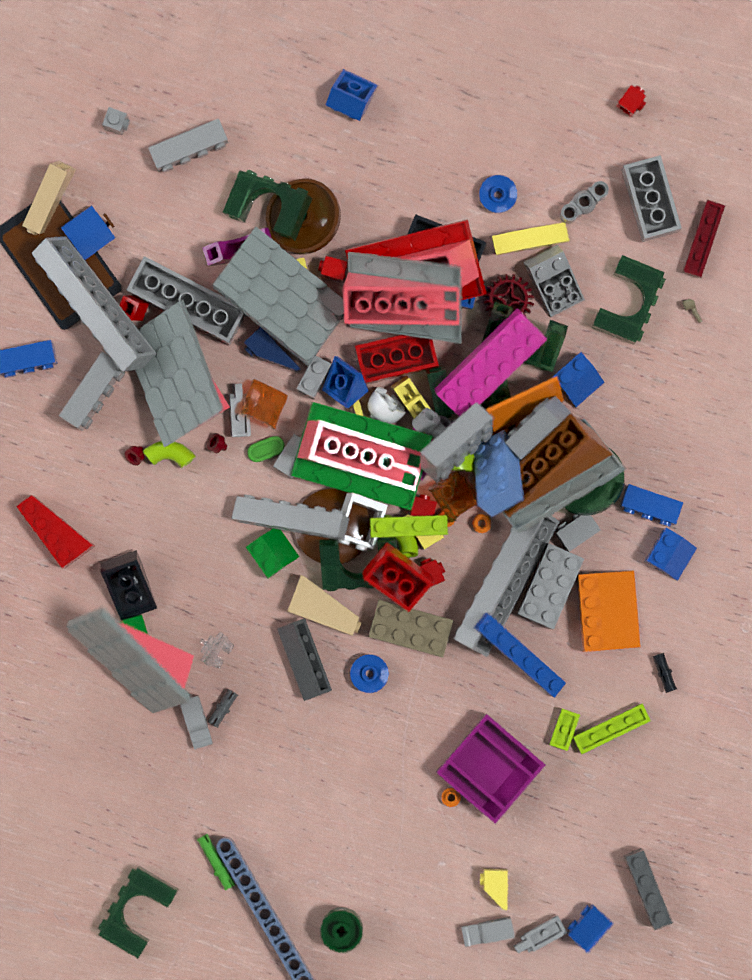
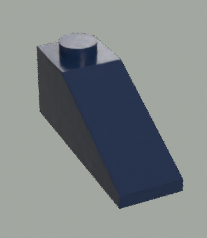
[244,327,301,373]

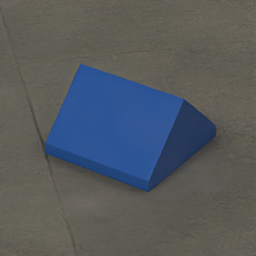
[322,356,368,408]

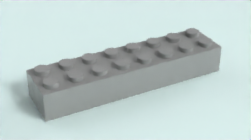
[32,236,157,372]
[454,516,559,657]

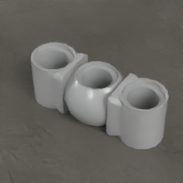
[560,181,609,224]
[412,408,455,439]

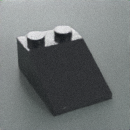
[101,550,157,621]

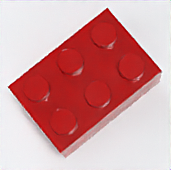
[363,542,434,612]

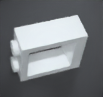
[338,493,388,552]

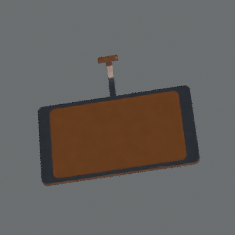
[0,200,122,330]

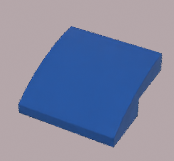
[61,205,115,260]

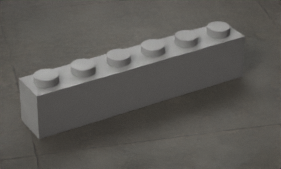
[232,495,349,541]

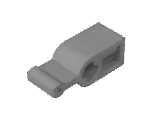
[180,696,213,750]
[461,917,515,947]

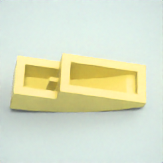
[391,375,430,434]

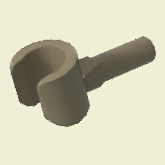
[682,299,703,323]

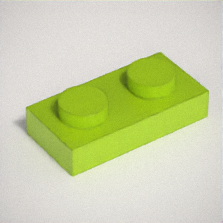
[549,708,580,751]

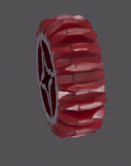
[483,274,534,323]

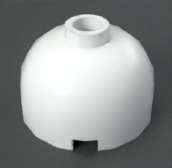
[368,387,406,424]

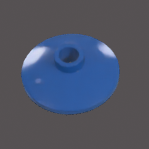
[479,175,517,213]
[350,654,389,693]

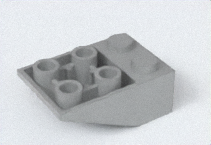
[523,245,585,317]

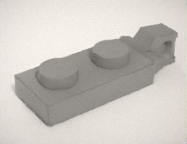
[228,384,251,437]
[514,915,567,954]

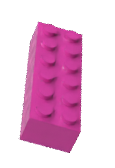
[434,308,547,417]

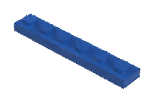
[474,612,566,698]

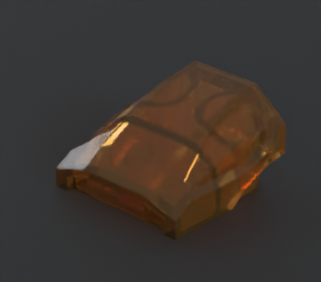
[240,379,288,429]
[428,471,478,522]

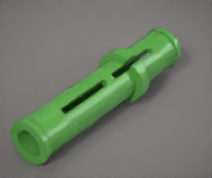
[197,834,236,890]

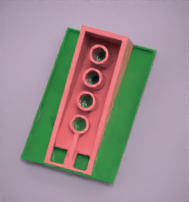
[290,402,433,510]

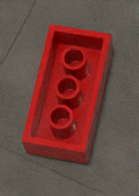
[355,335,439,385]

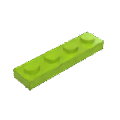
[370,515,448,538]
[573,703,651,754]

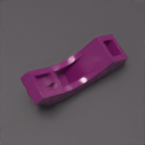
[202,228,272,266]

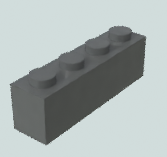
[277,618,332,701]
[624,848,673,930]

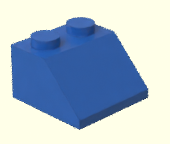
[326,69,378,121]
[551,352,605,408]
[645,528,697,581]
[567,904,613,953]

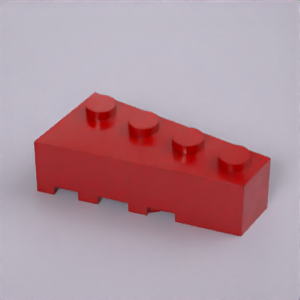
[16,495,95,569]

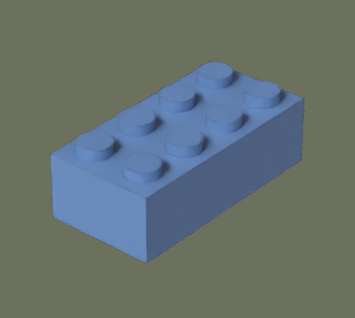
[474,430,523,517]

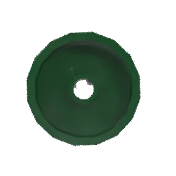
[320,907,363,953]

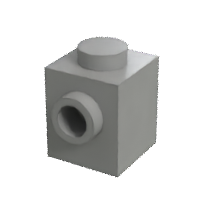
[102,107,130,135]

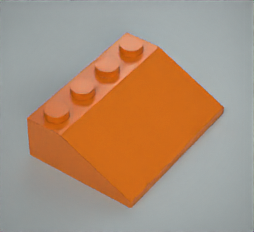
[486,376,564,435]
[577,571,641,652]

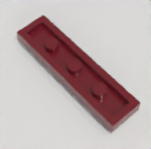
[683,200,725,278]

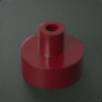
[207,433,228,454]
[125,446,145,466]

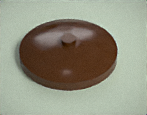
[265,178,341,255]
[295,488,370,565]

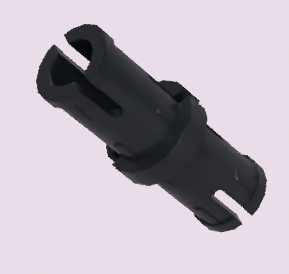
[653,653,677,693]

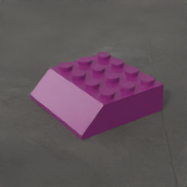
[436,714,546,824]

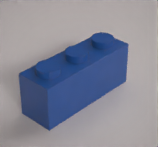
[0,340,58,378]
[620,484,683,527]

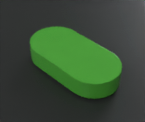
[248,436,285,463]

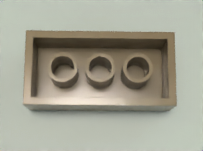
[369,600,453,657]

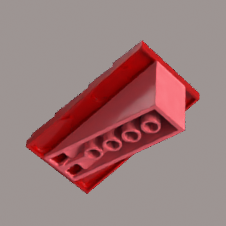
[345,219,487,301]

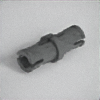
[208,689,238,728]

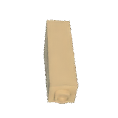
[22,161,76,235]
[288,575,361,636]

